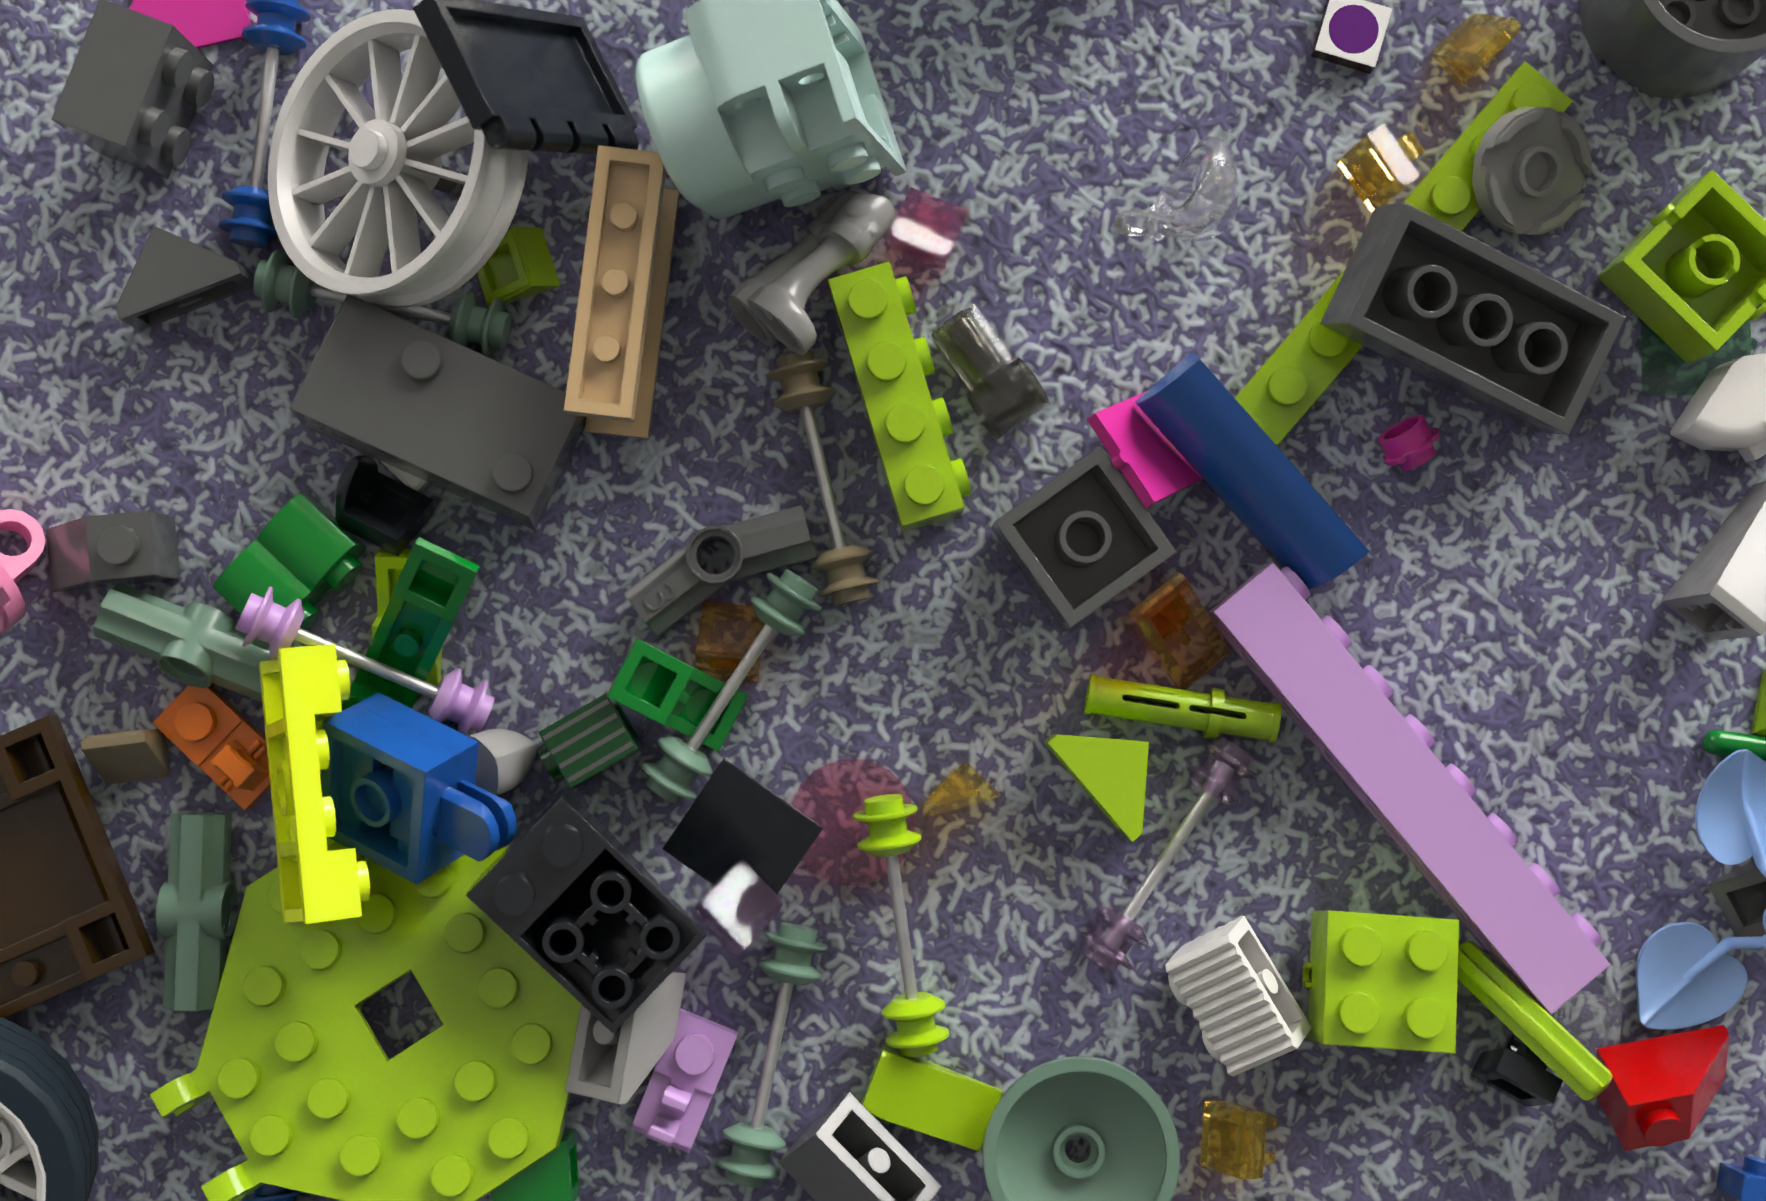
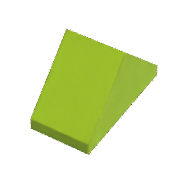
[1043,734,1149,842]

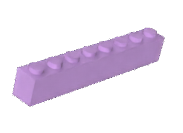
[1205,563,1611,1015]

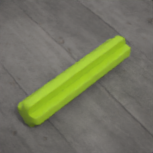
[1458,941,1613,1101]

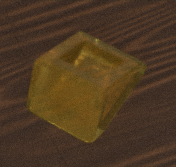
[1430,13,1521,86]
[921,761,1001,816]

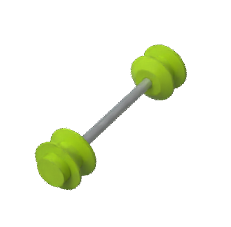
[853,794,950,1057]

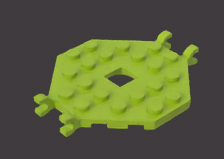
[150,838,581,1201]

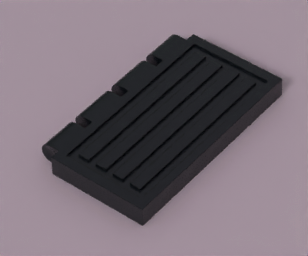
[413,0,639,155]

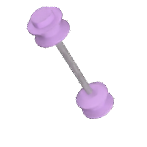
[235,586,495,735]

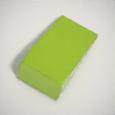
[861,1043,1003,1152]

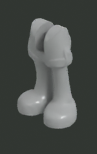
[728,191,895,356]

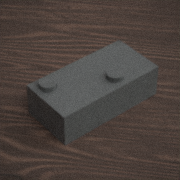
[1320,202,1626,435]
[289,295,586,530]

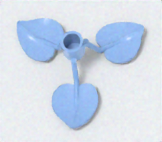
[1635,749,1766,1030]

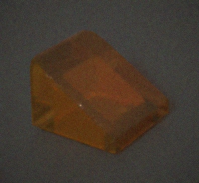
[695,602,765,684]

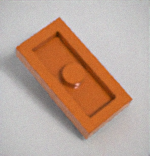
[153,685,270,811]

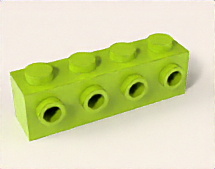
[828,261,972,532]

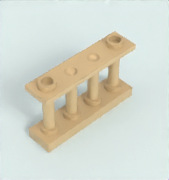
[564,145,680,440]

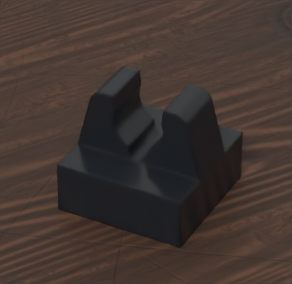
[1470,1034,1563,1107]

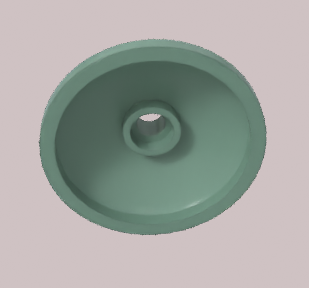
[983,1056,1180,1201]

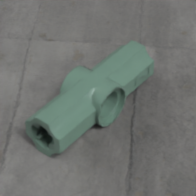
[93,582,278,702]
[156,812,238,1011]

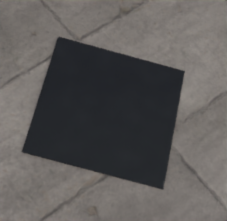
[662,758,823,918]

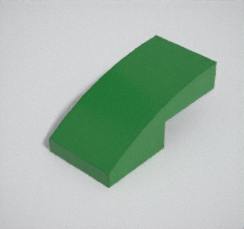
[606,638,748,752]

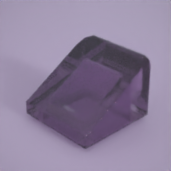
[694,860,783,956]

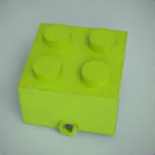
[1597,169,1766,364]
[1302,910,1459,1054]

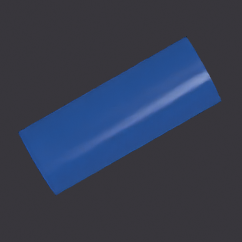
[1135,351,1370,589]

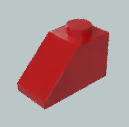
[1596,1025,1730,1151]

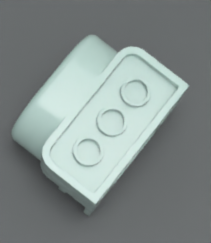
[635,0,907,219]

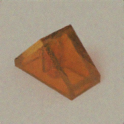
[1119,572,1230,690]

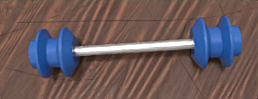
[218,0,310,248]

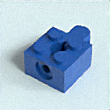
[320,692,517,885]

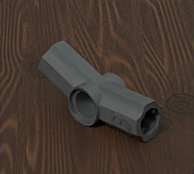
[624,505,817,638]

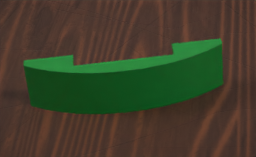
[341,537,480,711]

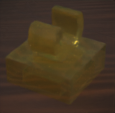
[1336,124,1425,214]
[1200,1100,1278,1180]

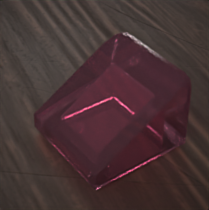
[887,187,969,270]

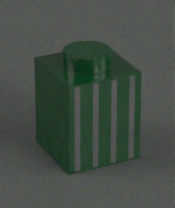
[538,693,645,789]

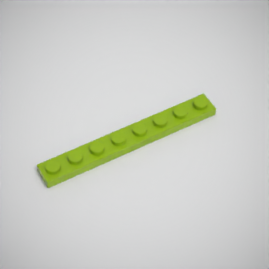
[1235,61,1573,446]

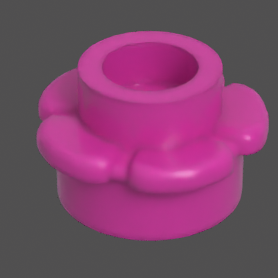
[1378,415,1441,471]

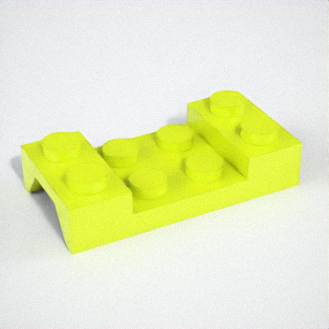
[259,644,370,924]

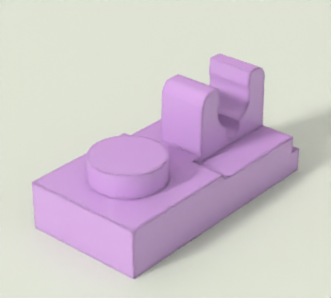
[630,1008,739,1153]

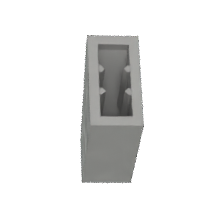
[1661,481,1766,641]

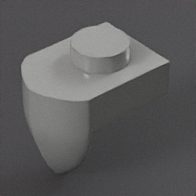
[468,728,538,796]

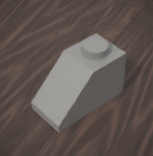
[565,971,686,1104]

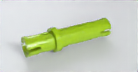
[1084,674,1282,743]

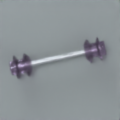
[1077,738,1258,974]

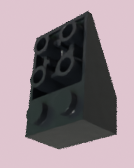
[466,789,707,1033]

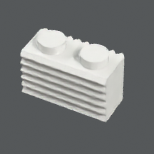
[1165,916,1312,1077]

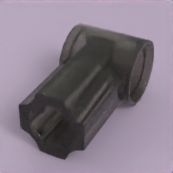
[931,304,1049,440]

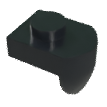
[335,455,434,556]

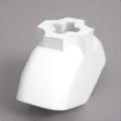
[1670,353,1766,462]

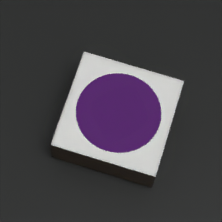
[1311,0,1392,74]

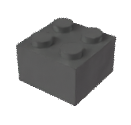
[51,0,214,179]
[990,446,1177,631]

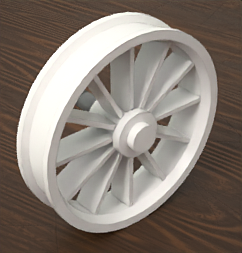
[268,9,529,308]

